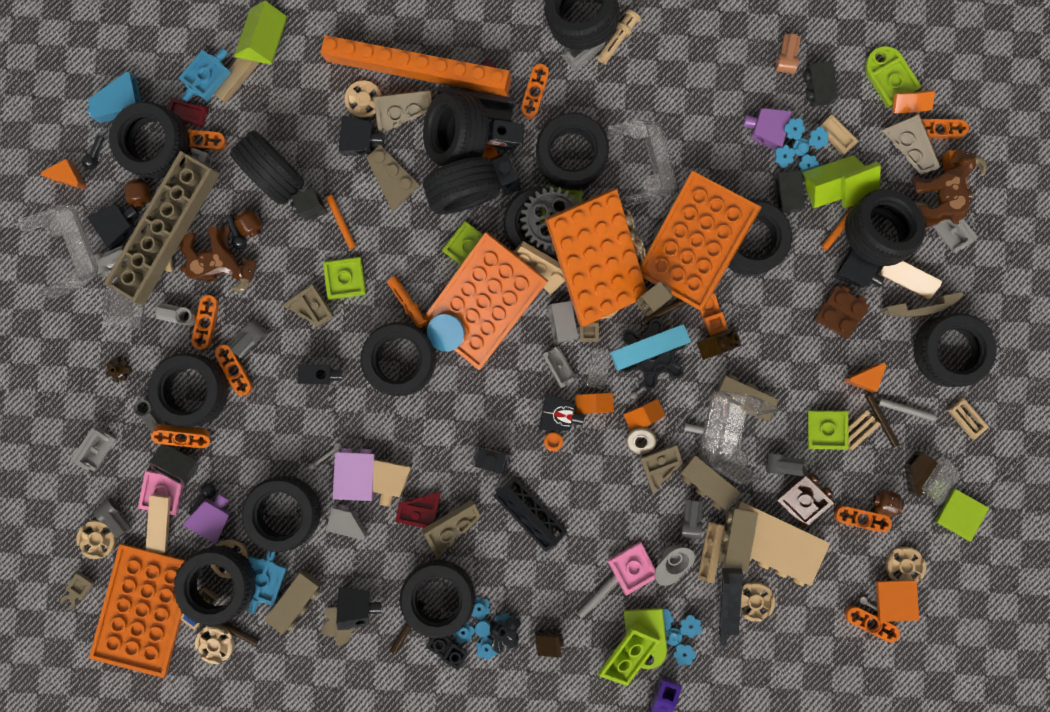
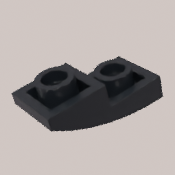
[426,636,469,670]

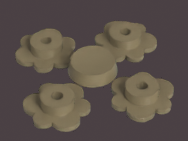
[625,209,646,262]

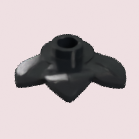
[490,617,521,654]

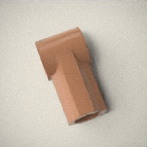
[775,33,801,75]

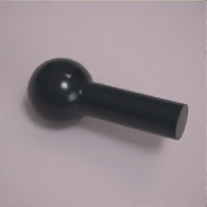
[81,135,105,169]
[225,214,247,250]
[188,483,216,515]

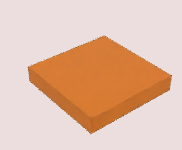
[876,580,919,622]

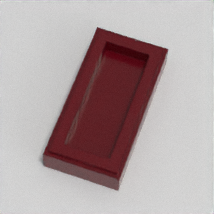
[168,97,209,127]

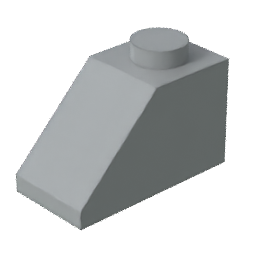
[326,504,368,540]

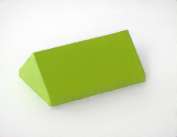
[234,0,287,65]
[802,155,865,209]
[598,621,661,686]

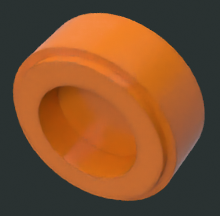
[544,432,563,451]

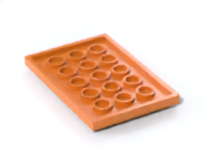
[640,171,762,311]
[545,188,647,327]
[424,232,549,370]
[89,543,186,678]

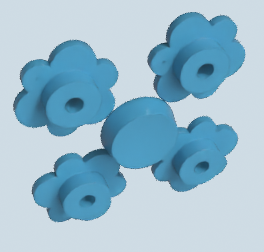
[775,118,829,173]
[453,597,510,660]
[652,609,702,666]

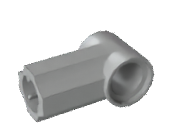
[88,246,128,278]
[155,303,197,326]

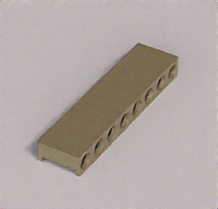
[104,151,220,306]

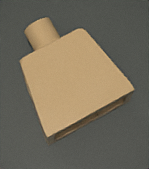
[373,460,412,507]

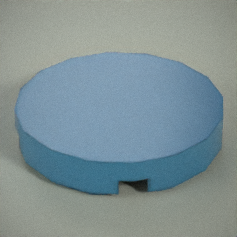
[427,313,465,352]

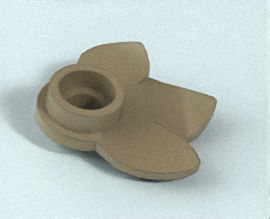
[321,607,357,646]

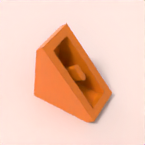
[41,159,86,190]
[844,363,886,392]
[575,393,614,414]
[623,398,666,431]

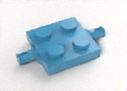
[178,48,231,102]
[247,551,288,614]

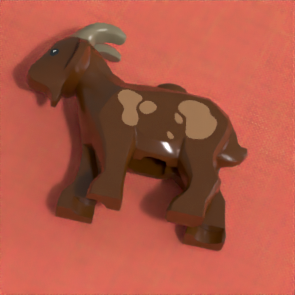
[913,150,987,228]
[179,226,257,292]

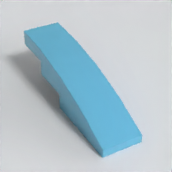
[610,324,691,371]

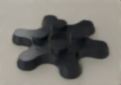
[621,319,686,390]

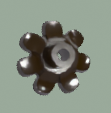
[106,357,132,383]

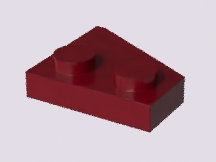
[395,492,441,528]

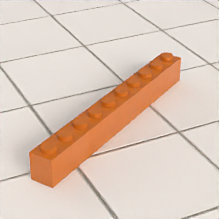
[320,35,512,97]

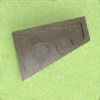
[373,89,432,133]
[881,113,941,175]
[366,145,420,212]
[421,500,481,560]

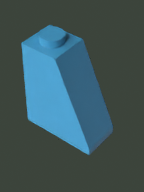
[87,72,141,123]

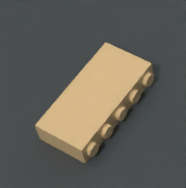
[722,500,830,586]

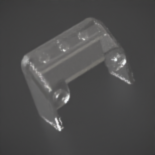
[605,119,677,207]
[13,205,99,299]
[699,391,779,485]

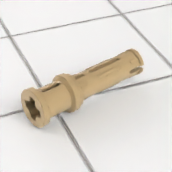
[597,9,641,65]

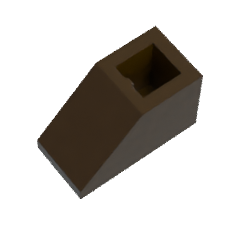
[696,328,741,360]
[904,451,942,497]
[535,628,565,658]

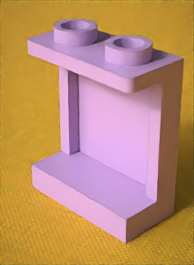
[333,448,377,501]

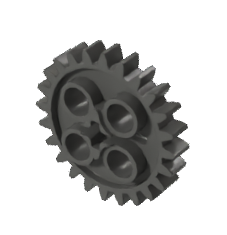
[520,187,580,252]

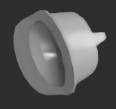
[654,545,695,586]

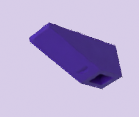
[648,675,682,712]

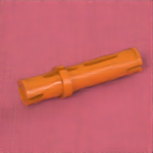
[387,276,428,328]

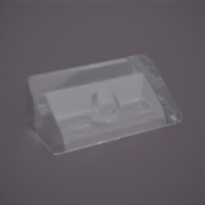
[586,348,611,390]

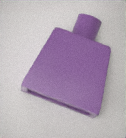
[743,108,792,150]
[183,493,230,544]

